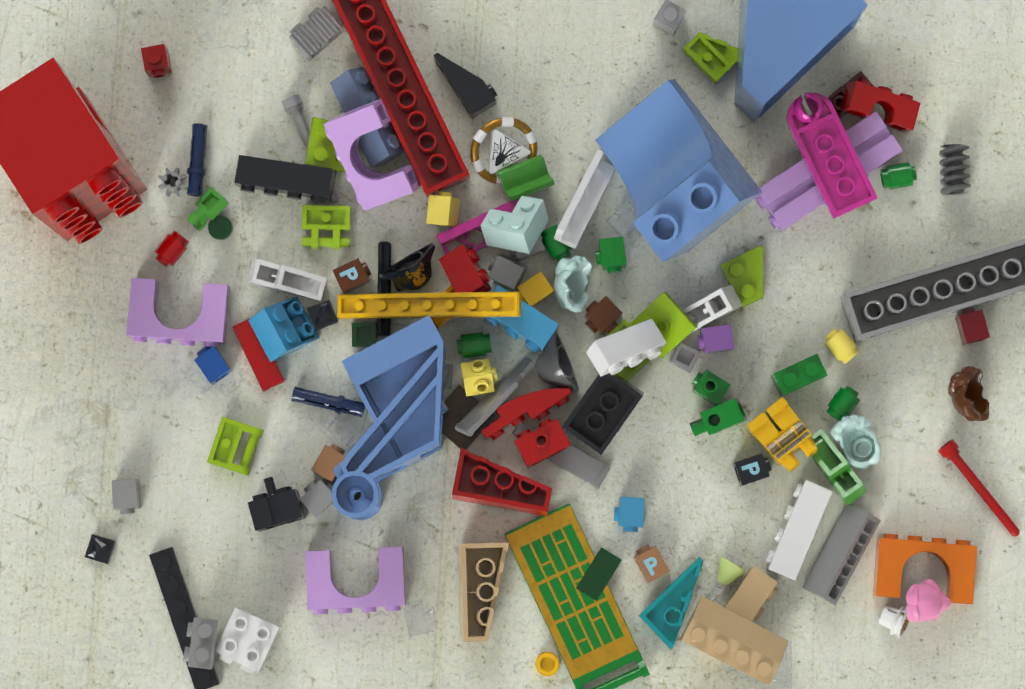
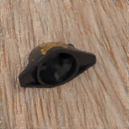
[379,243,435,292]

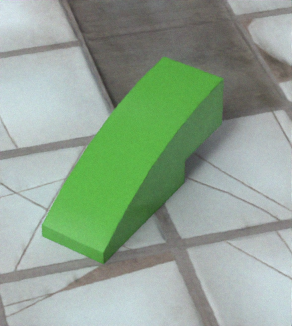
[811,429,867,506]

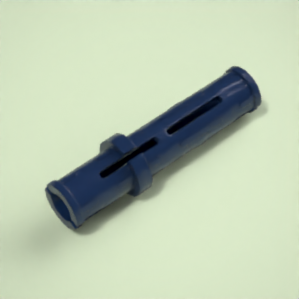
[187,123,208,197]
[291,386,365,418]

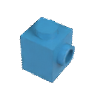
[614,497,645,532]

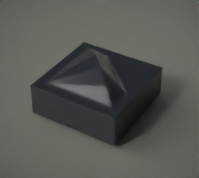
[307,300,339,331]
[85,534,116,564]

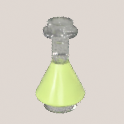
[703,554,745,605]

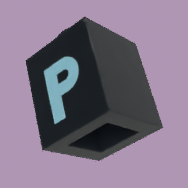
[733,453,772,486]

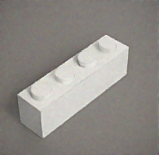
[764,480,833,581]

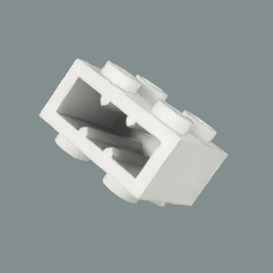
[215,607,281,674]

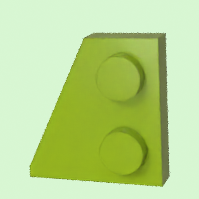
[681,32,738,84]
[720,245,763,308]

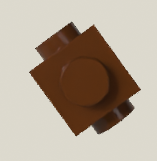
[585,296,623,335]

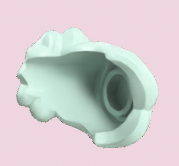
[553,255,593,313]
[830,415,881,470]

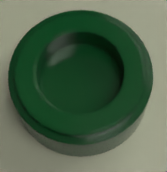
[208,216,233,240]

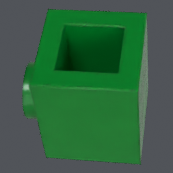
[595,236,627,274]
[691,369,731,406]

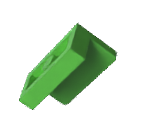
[497,154,555,201]

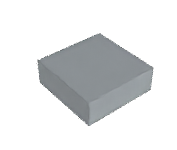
[669,341,701,373]

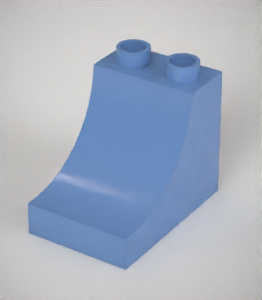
[595,79,763,262]

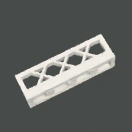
[554,149,616,249]

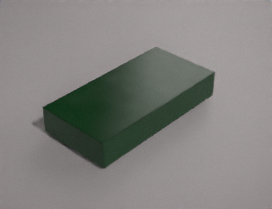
[576,547,622,601]

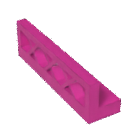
[437,198,520,255]

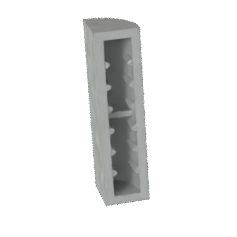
[802,504,881,606]

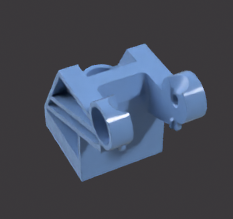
[331,315,449,520]

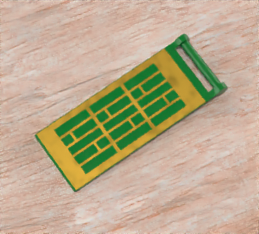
[505,504,650,689]

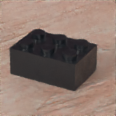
[562,373,644,455]

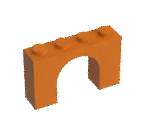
[873,533,977,604]

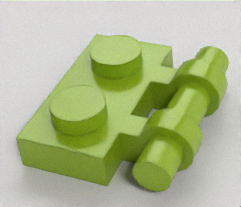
[302,205,351,249]

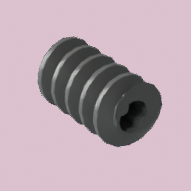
[939,144,971,195]

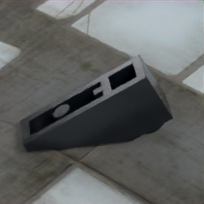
[433,53,497,119]

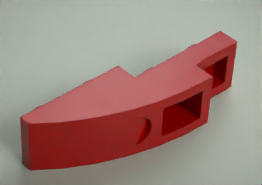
[481,388,572,441]

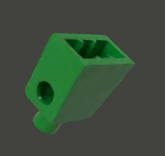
[690,398,747,436]

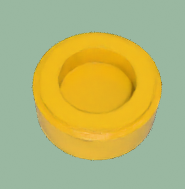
[535,652,560,676]

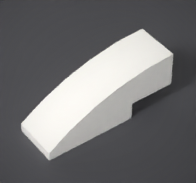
[247,259,327,301]

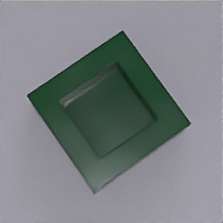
[352,322,377,347]

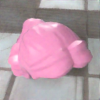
[906,579,951,622]

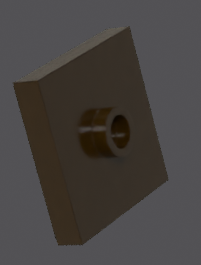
[442,385,495,450]

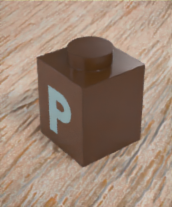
[332,258,372,294]

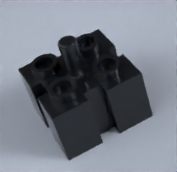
[247,477,306,532]

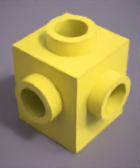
[461,358,498,397]

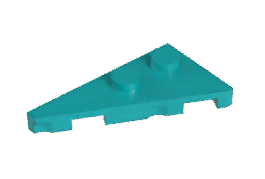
[638,557,703,649]

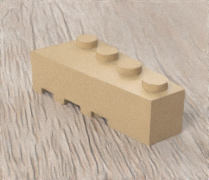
[458,542,509,642]

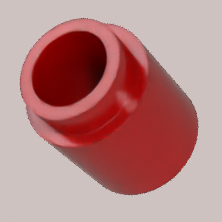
[154,231,189,267]

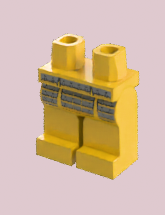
[746,397,818,472]

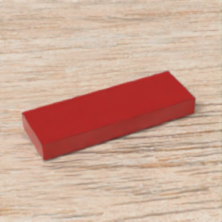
[233,318,285,392]

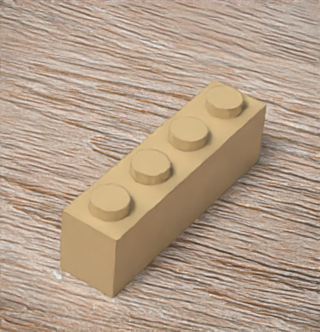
[717,566,778,663]

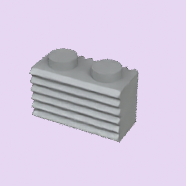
[289,6,345,62]

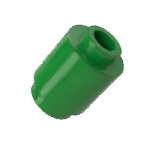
[880,162,917,190]
[540,224,573,261]
[456,332,492,358]
[826,386,860,421]

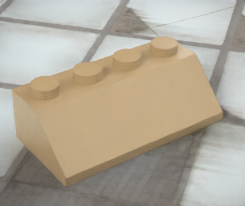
[679,596,788,685]

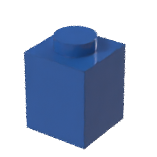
[194,346,233,385]

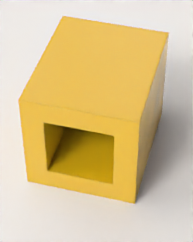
[517,271,554,307]

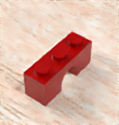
[840,79,921,132]

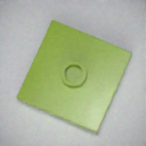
[630,291,697,359]

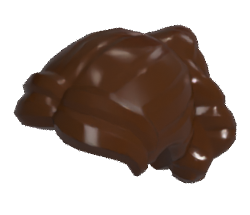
[948,366,990,421]

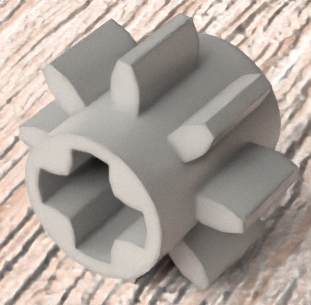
[158,168,187,197]

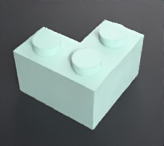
[480,196,549,254]

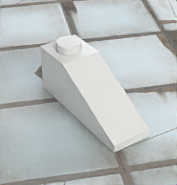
[683,284,743,334]

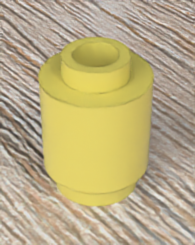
[825,328,859,364]

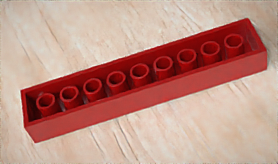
[332,0,470,199]

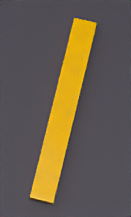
[337,292,522,319]

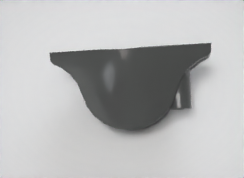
[536,331,579,392]

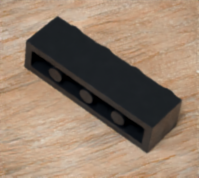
[234,155,336,203]

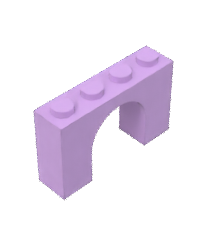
[324,98,421,211]
[126,278,230,348]
[305,547,406,615]

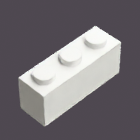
[586,319,667,376]

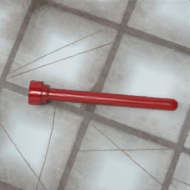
[938,439,1020,537]

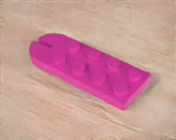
[786,92,878,219]

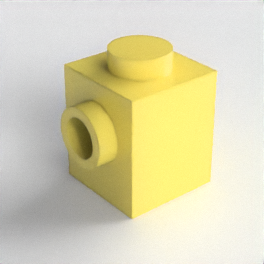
[426,191,460,227]

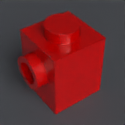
[141,44,172,78]

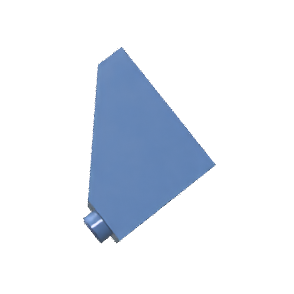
[734,0,868,123]

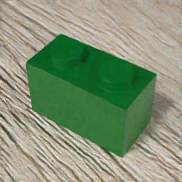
[771,353,827,397]

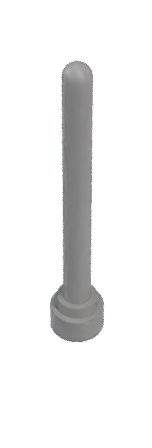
[282,94,338,203]

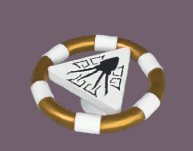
[470,117,538,184]

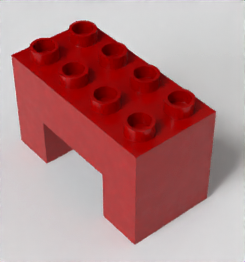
[0,57,148,244]

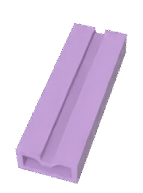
[755,111,903,232]

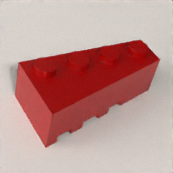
[452,448,552,517]

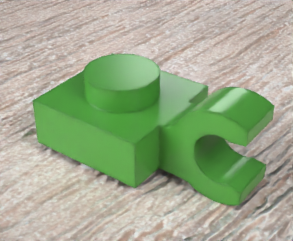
[187,187,229,231]

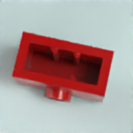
[439,244,492,293]
[514,418,571,469]

